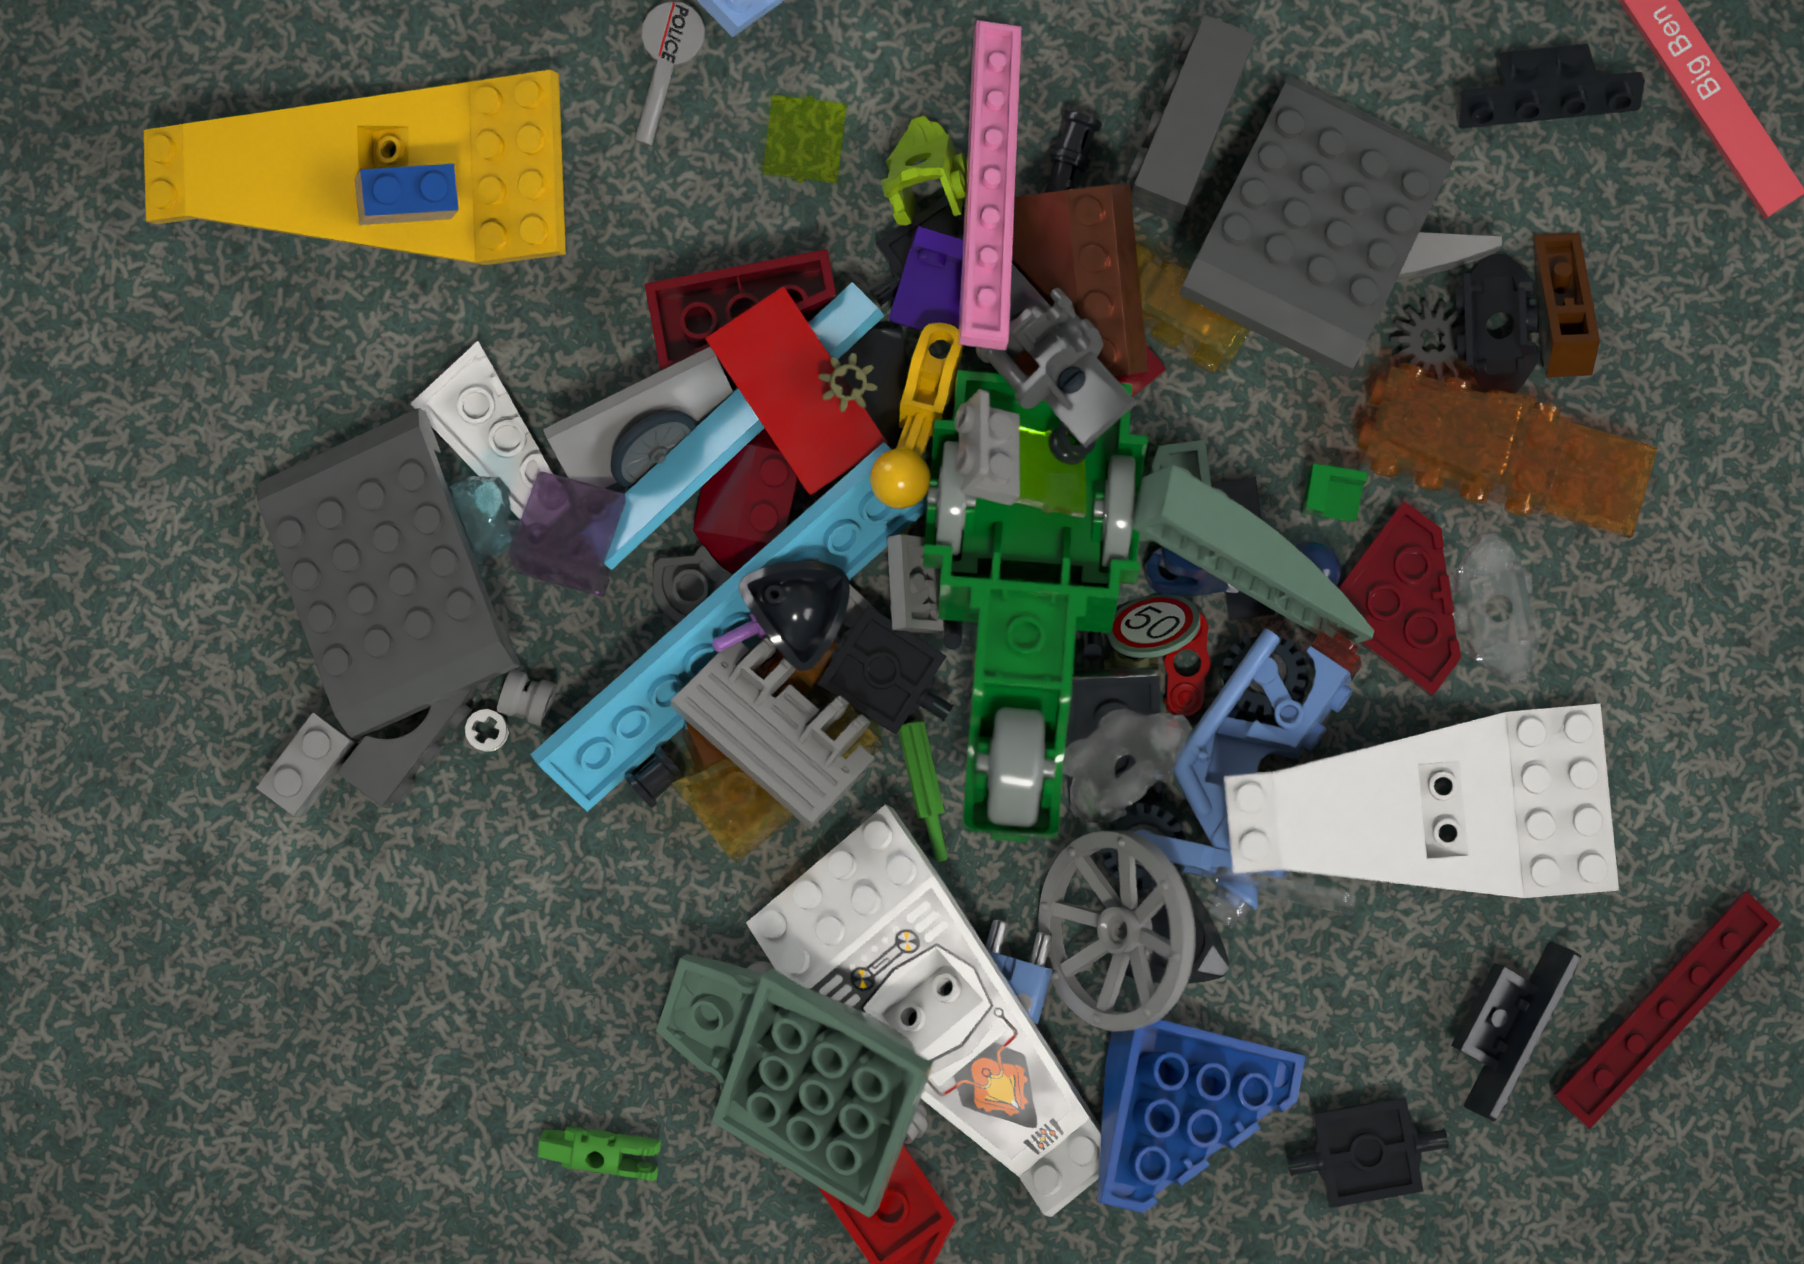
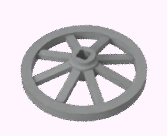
[1038,830,1195,1031]

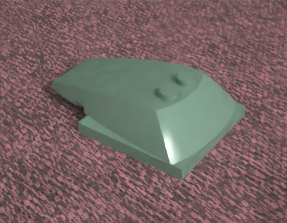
[656,954,934,1218]

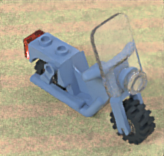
[1101,628,1362,928]

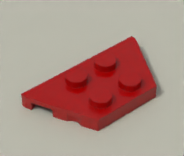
[817,1144,957,1264]

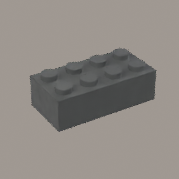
[1126,14,1256,225]

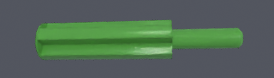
[898,721,948,862]

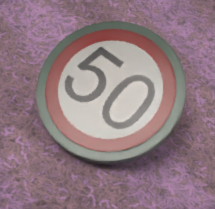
[1107,594,1200,658]

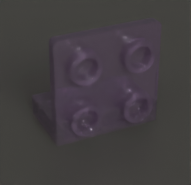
[508,471,626,597]

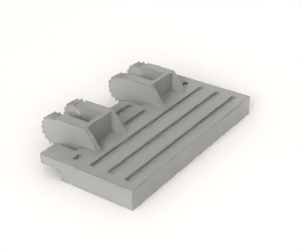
[670,637,875,829]

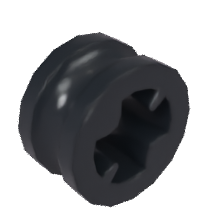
[1048,421,1096,465]

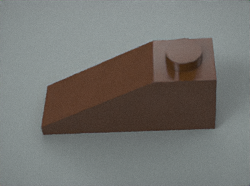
[1533,233,1600,377]

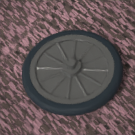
[610,411,697,488]

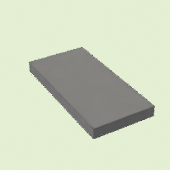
[543,347,733,500]

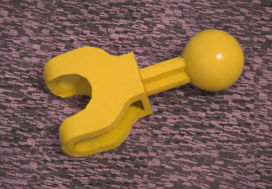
[870,323,963,509]

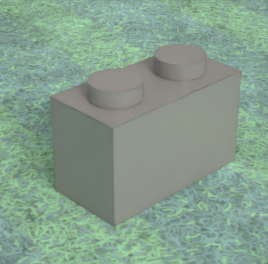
[256,713,359,818]

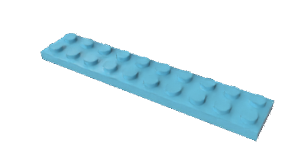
[530,442,928,812]

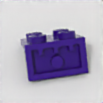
[889,226,976,347]

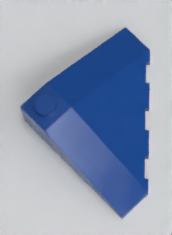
[1097,1020,1305,1213]

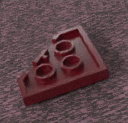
[1338,501,1461,696]

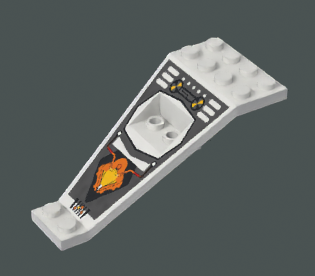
[746,804,1102,1217]

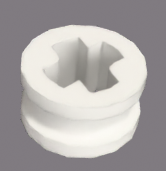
[465,709,509,752]

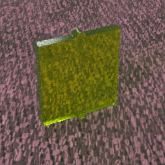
[762,95,847,184]
[1015,426,1086,518]

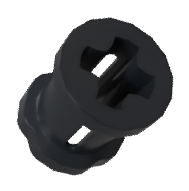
[624,747,687,808]

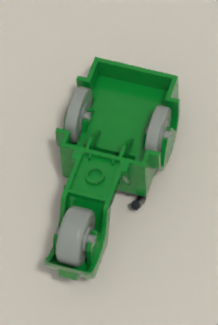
[923,370,1148,843]

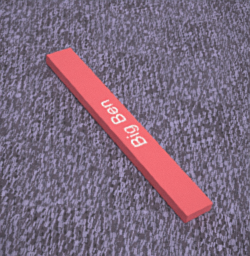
[1618,0,1804,220]

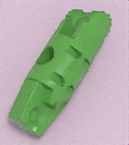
[538,1126,661,1181]

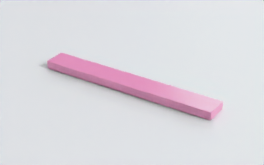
[958,20,1022,350]

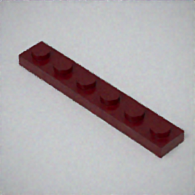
[1552,891,1781,1129]

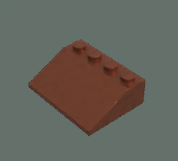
[1012,184,1148,376]

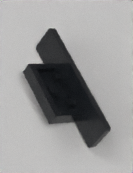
[1457,44,1645,129]
[1451,942,1581,1122]

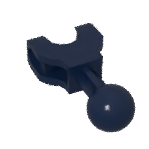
[1144,541,1341,596]

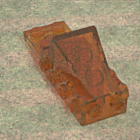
[1356,363,1658,538]

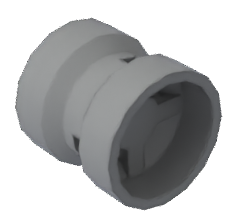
[497,669,557,727]

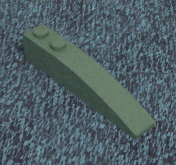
[1131,465,1374,649]

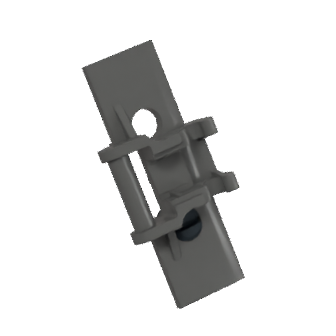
[976,264,1137,448]

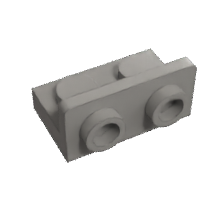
[955,390,1020,506]
[887,534,944,635]

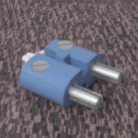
[985,920,1053,1024]

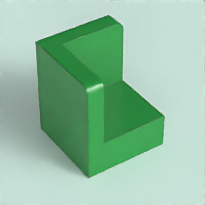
[1301,463,1368,523]

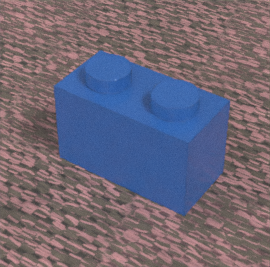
[355,164,459,225]

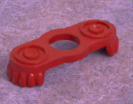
[1163,612,1211,720]

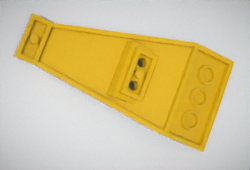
[143,70,566,265]

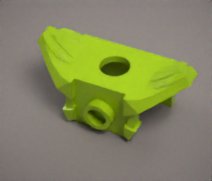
[881,115,967,225]

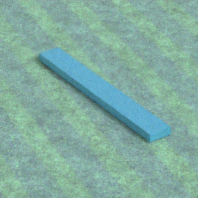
[580,282,884,570]

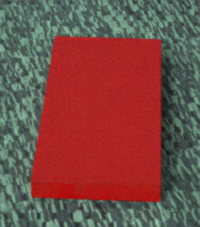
[705,286,888,495]

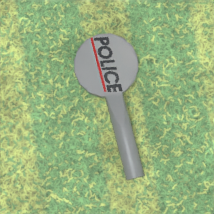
[634,2,706,146]

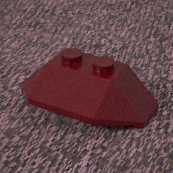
[693,428,800,575]

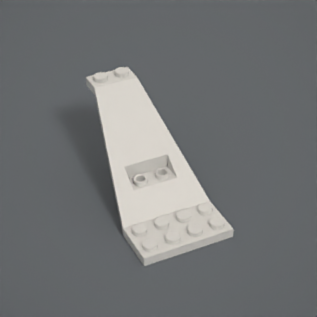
[1225,704,1619,898]

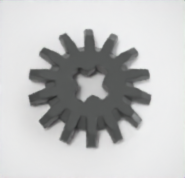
[1390,301,1466,383]

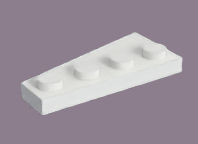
[410,341,572,539]

